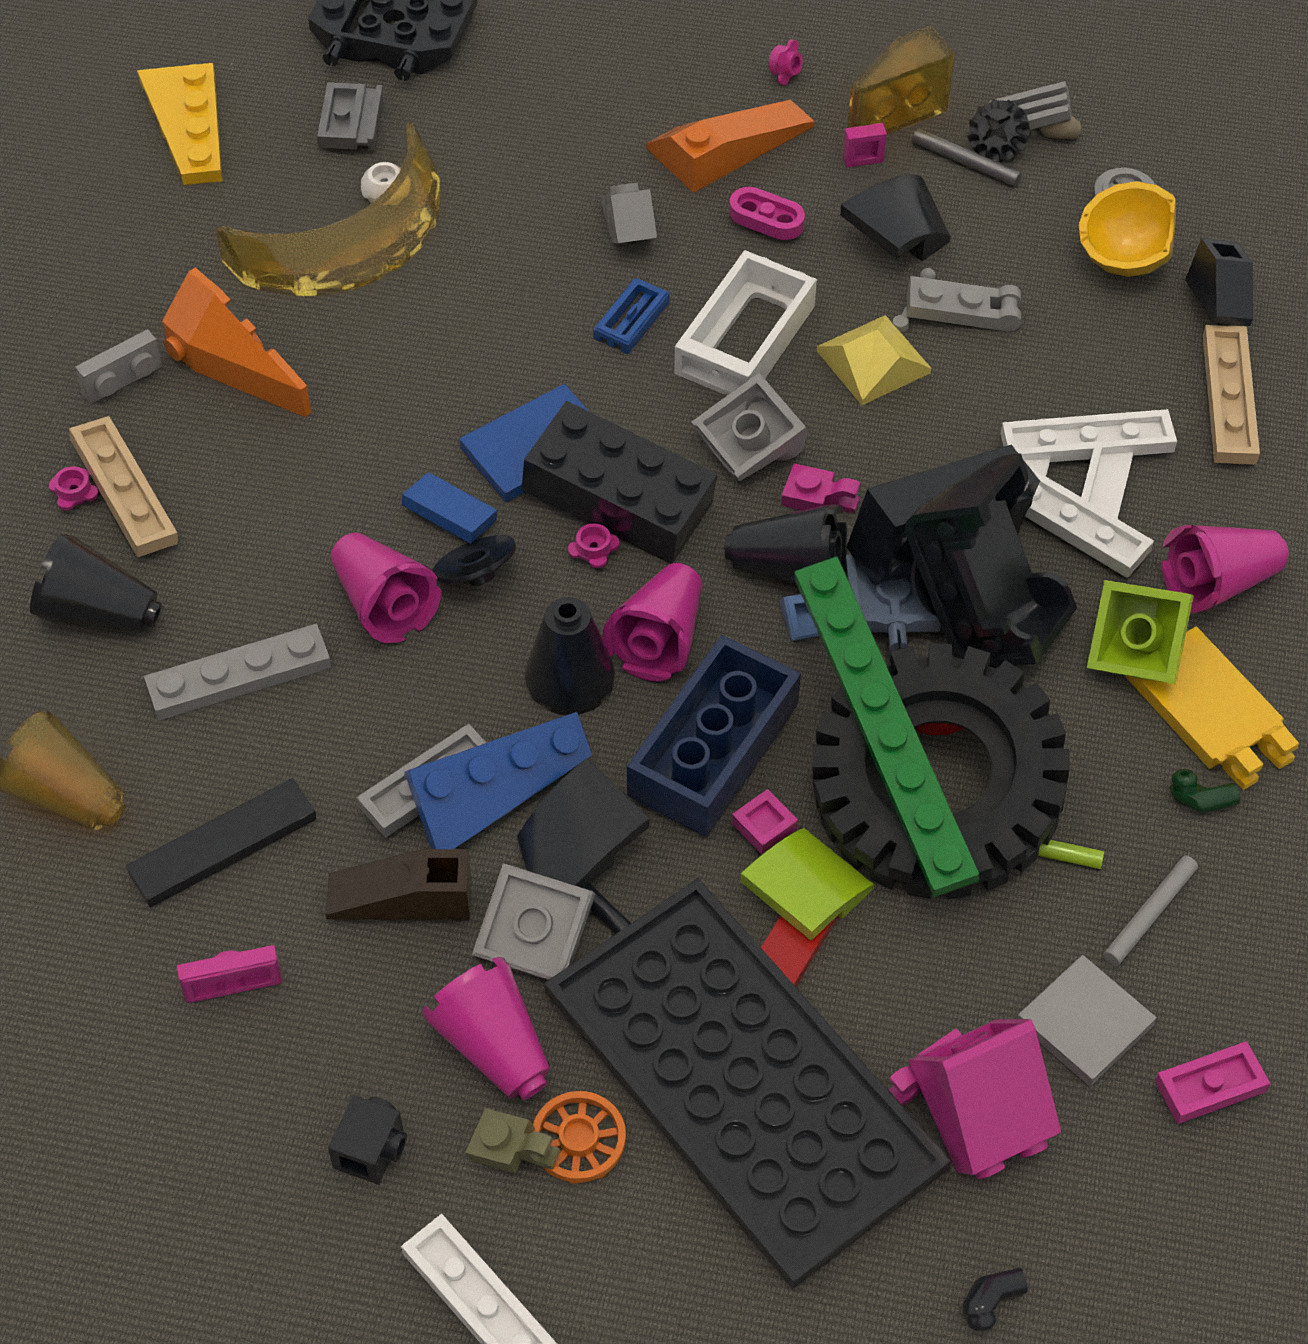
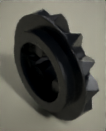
[967,99,1030,162]

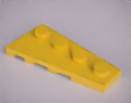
[137,63,223,185]

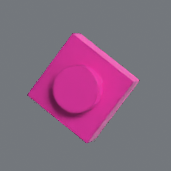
[843,123,887,168]
[732,789,798,855]

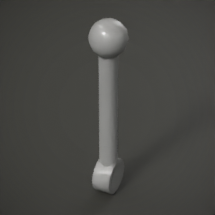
[893,268,936,332]

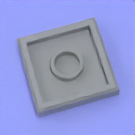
[472,863,595,980]
[1017,955,1157,1087]

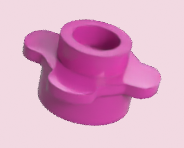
[769,39,803,85]
[49,466,99,510]
[568,523,619,568]

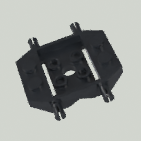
[308,0,477,81]

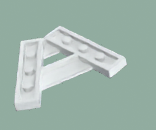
[1001,409,1177,578]

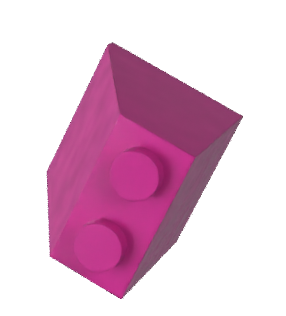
[909,1019,1061,1179]

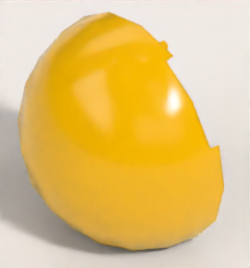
[1079,181,1176,277]

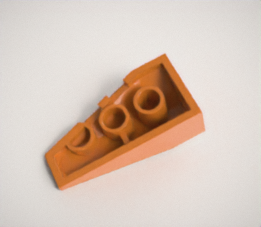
[646,100,815,193]
[162,268,311,417]

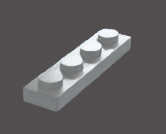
[144,623,332,721]

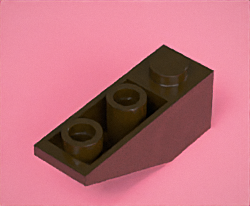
[326,849,472,920]

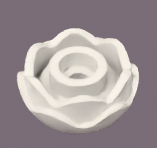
[361,162,409,206]

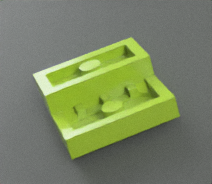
[741,828,874,941]

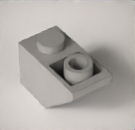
[600,182,657,244]

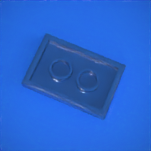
[459,384,588,502]

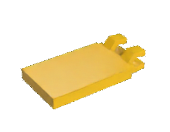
[1124,626,1299,790]

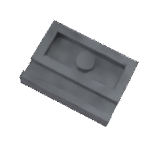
[317,82,384,150]

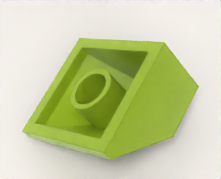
[1087,580,1194,685]

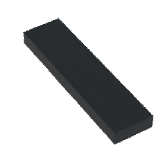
[126,778,317,908]

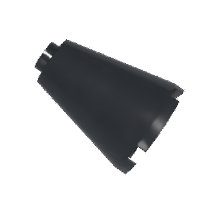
[724,504,848,585]
[30,534,162,633]
[525,597,615,715]

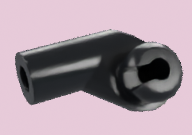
[963,1267,1028,1331]

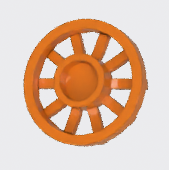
[533,1091,626,1184]

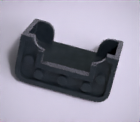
[905,453,1077,668]

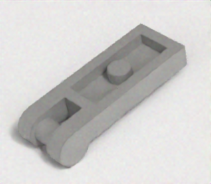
[907,276,1021,331]

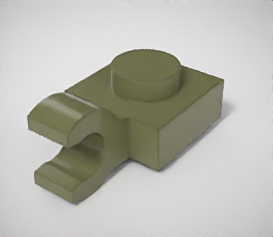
[465,1108,561,1174]

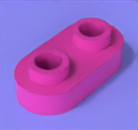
[729,187,805,240]

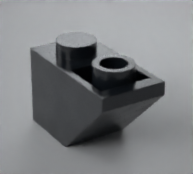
[1185,238,1253,326]

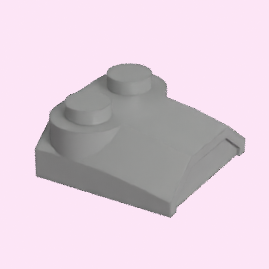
[691,373,810,481]

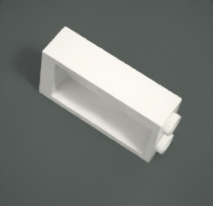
[674,250,817,396]

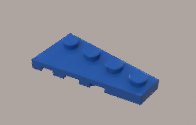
[404,712,592,849]

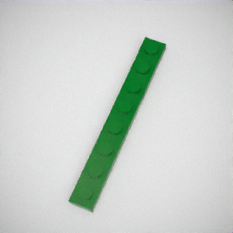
[794,557,979,897]

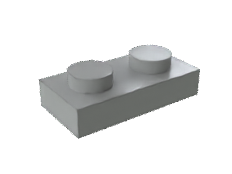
[75,329,163,404]

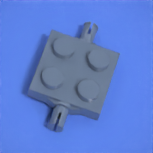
[845,555,941,652]

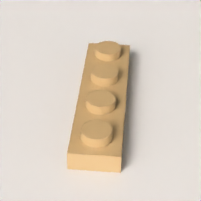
[1203,325,1260,465]
[69,416,178,558]

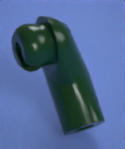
[1170,769,1240,813]

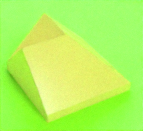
[817,315,931,405]

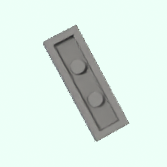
[357,724,486,838]

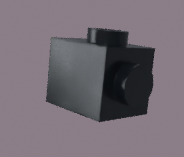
[328,1095,407,1185]

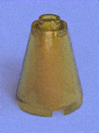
[0,711,126,830]

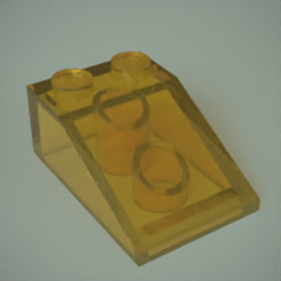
[847,25,955,134]

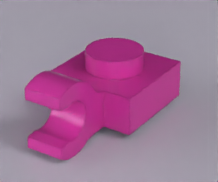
[782,463,860,513]

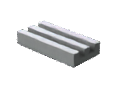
[990,81,1071,137]

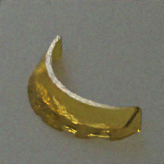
[216,122,441,296]

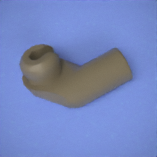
[1038,109,1082,140]

